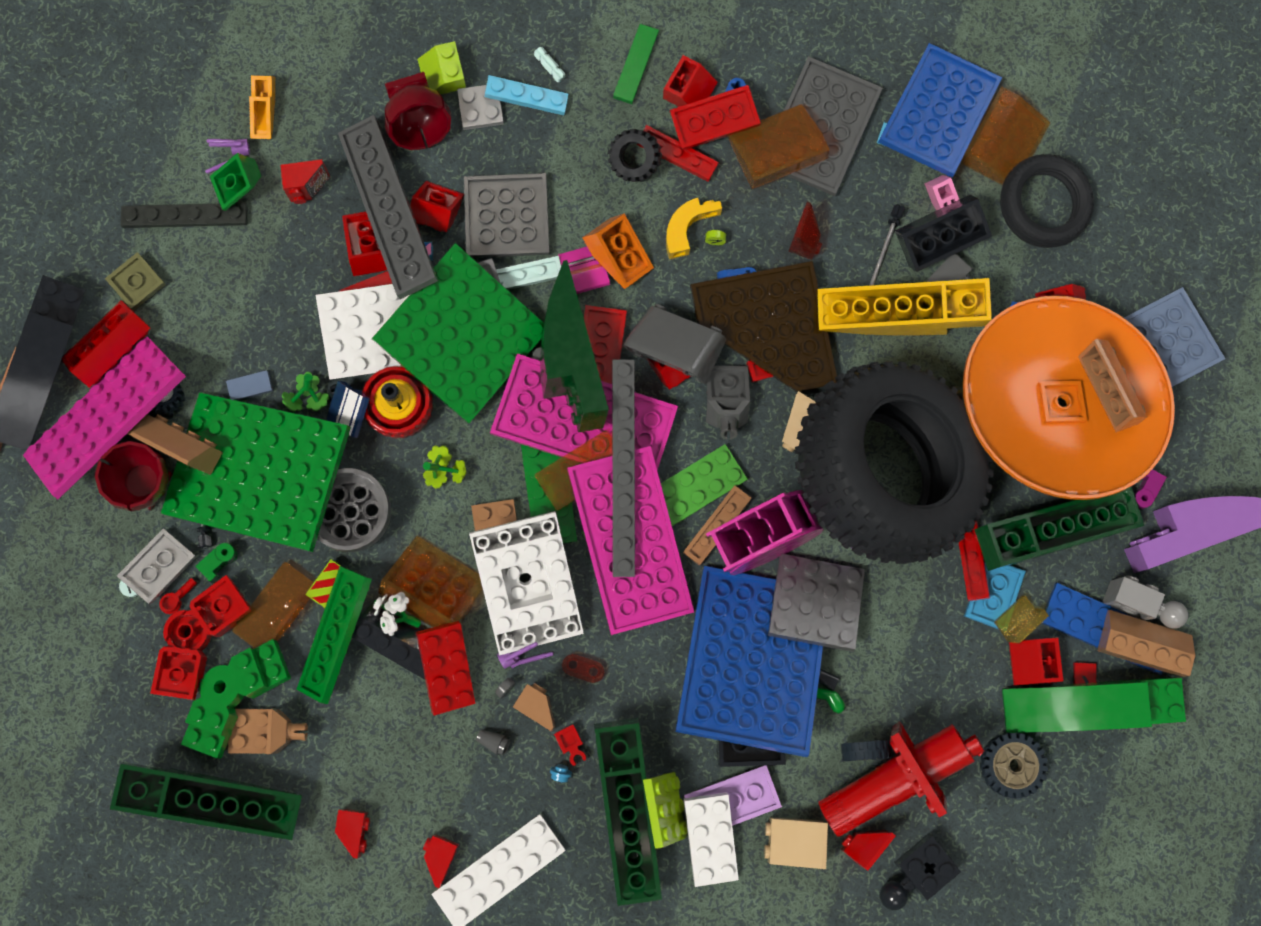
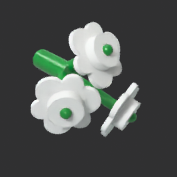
[373,592,421,636]

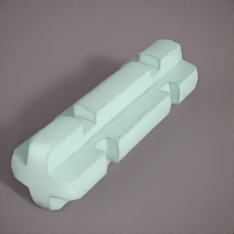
[534,47,565,82]

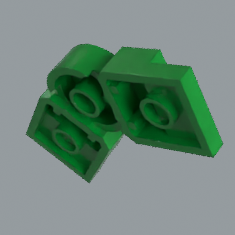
[181,639,291,759]

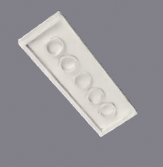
[431,814,566,926]

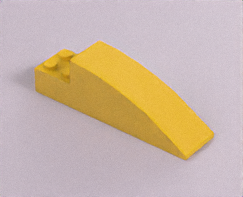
[818,278,992,335]

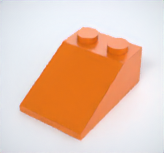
[582,214,654,289]

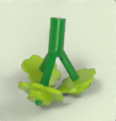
[423,445,466,489]

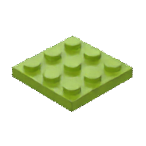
[643,772,688,849]

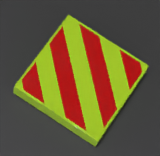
[305,559,340,608]

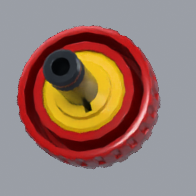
[362,366,433,439]

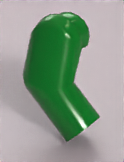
[817,688,845,714]

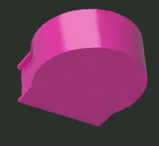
[706,490,823,575]

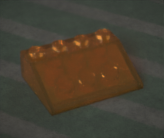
[960,86,1050,185]
[727,104,830,189]
[378,536,483,627]

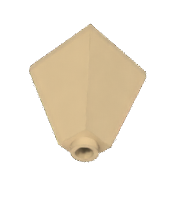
[782,391,816,453]

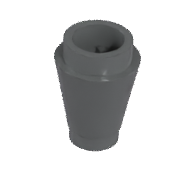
[476,729,510,755]

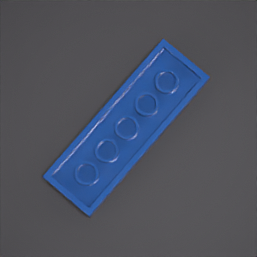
[1040,583,1163,675]

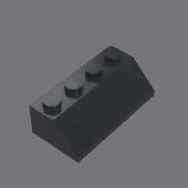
[352,600,425,679]

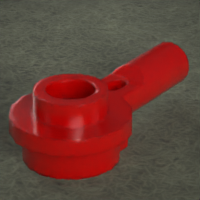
[159,578,197,615]

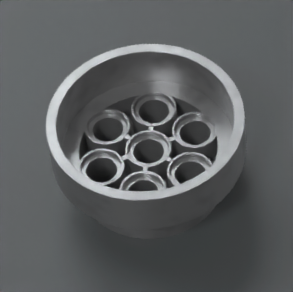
[317,468,391,552]

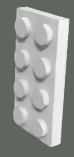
[684,792,739,887]

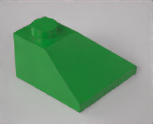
[210,153,261,211]

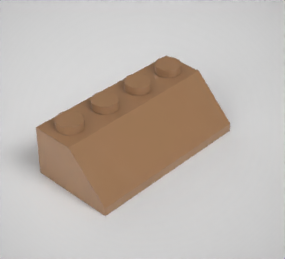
[1078,339,1147,432]
[127,414,223,475]
[1097,610,1195,677]

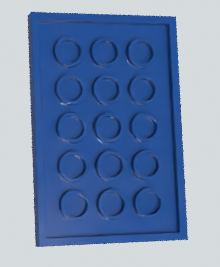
[878,43,1002,178]

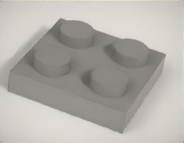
[457,85,504,130]

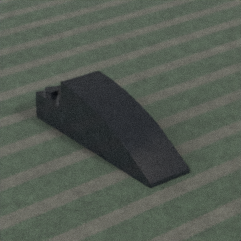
[0,275,85,450]

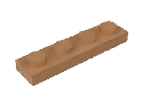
[683,485,751,566]

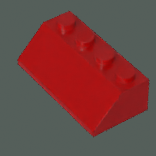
[61,300,150,388]

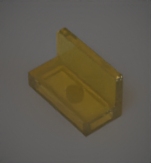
[994,596,1049,643]

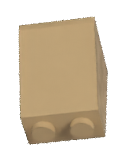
[764,817,828,869]

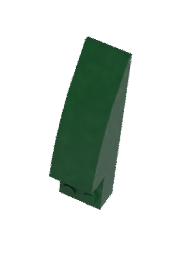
[540,260,609,433]
[975,487,1145,571]
[594,718,662,906]
[110,762,302,840]

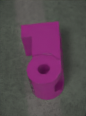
[1134,469,1167,509]

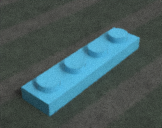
[484,75,568,115]

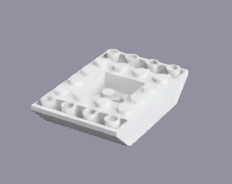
[469,511,584,656]

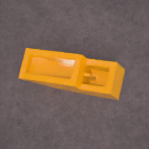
[249,75,275,139]

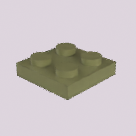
[105,252,166,311]

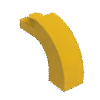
[666,198,722,259]

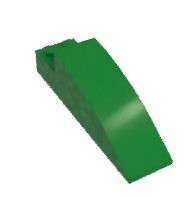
[1002,677,1186,733]

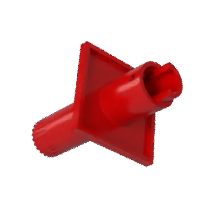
[819,722,985,837]

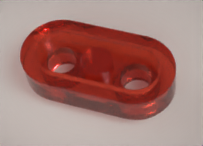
[562,654,604,683]

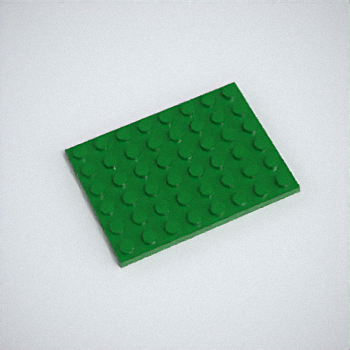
[160,393,351,552]

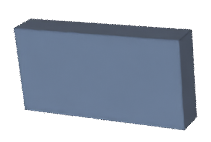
[226,370,273,401]

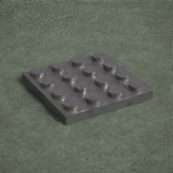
[768,554,865,652]

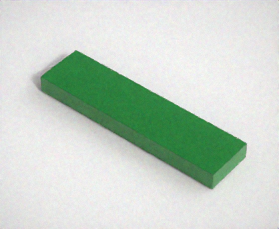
[613,24,659,104]

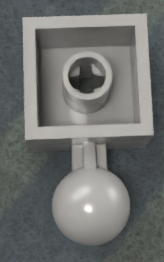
[1102,576,1188,629]

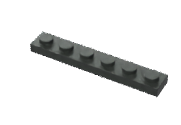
[121,203,247,228]

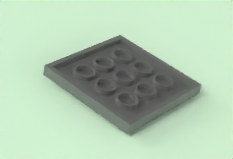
[464,173,550,258]

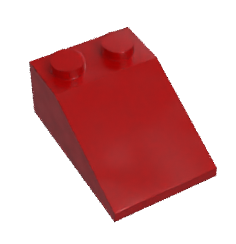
[342,211,387,277]

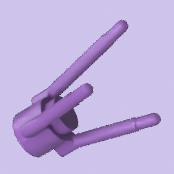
[205,139,250,174]
[497,642,553,669]

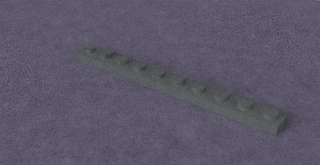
[612,360,635,577]

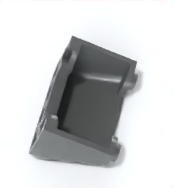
[623,304,726,385]

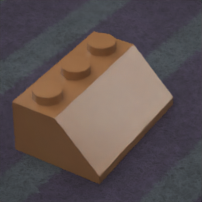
[513,683,555,731]

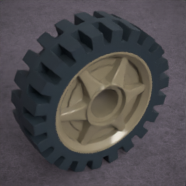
[980,733,1048,798]

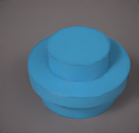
[550,764,572,782]

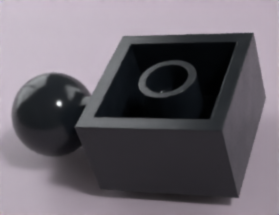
[879,834,961,911]

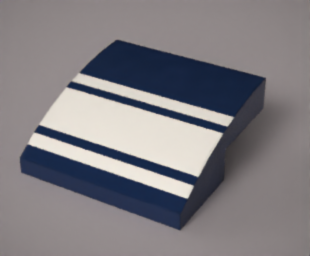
[326,380,370,438]

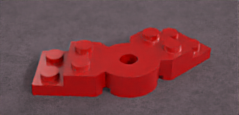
[150,575,252,700]

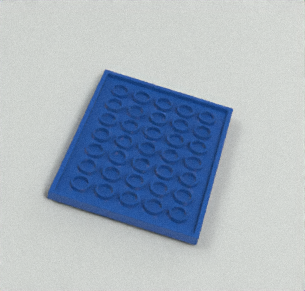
[675,566,823,758]

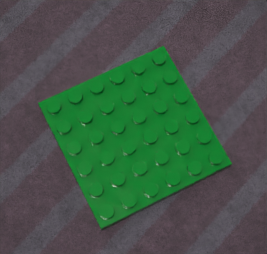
[371,243,544,423]

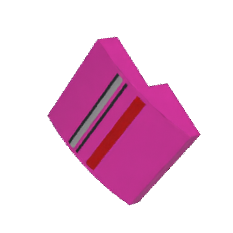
[558,247,610,294]

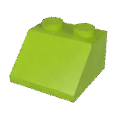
[418,41,466,94]

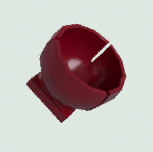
[385,72,451,150]
[95,441,173,511]

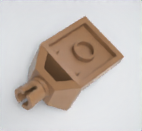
[471,499,517,531]
[228,709,308,754]

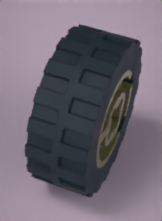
[841,740,891,762]

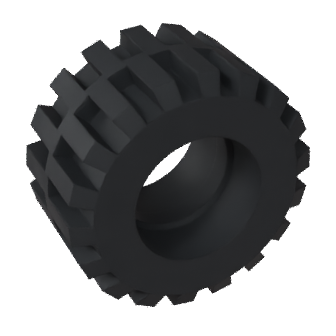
[608,129,662,182]

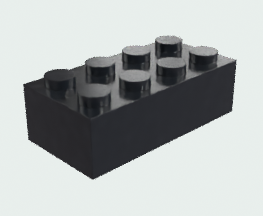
[895,195,992,272]

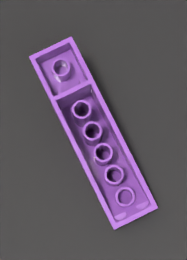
[1124,496,1261,573]

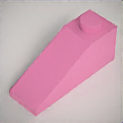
[925,175,959,210]

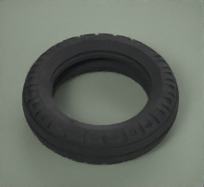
[1000,154,1094,248]

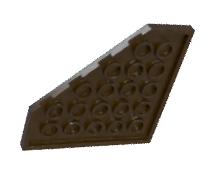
[690,261,837,392]

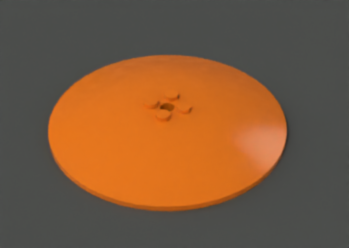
[963,296,1175,500]

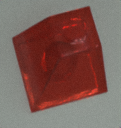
[788,201,822,260]

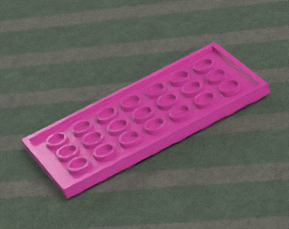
[23,337,186,499]
[490,354,678,470]
[567,446,694,635]

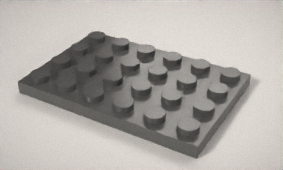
[760,56,883,196]

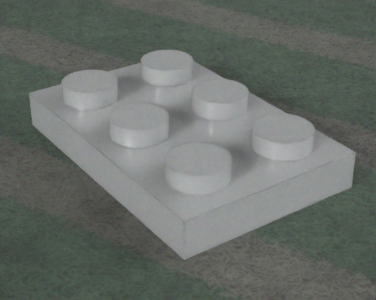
[117,528,196,605]

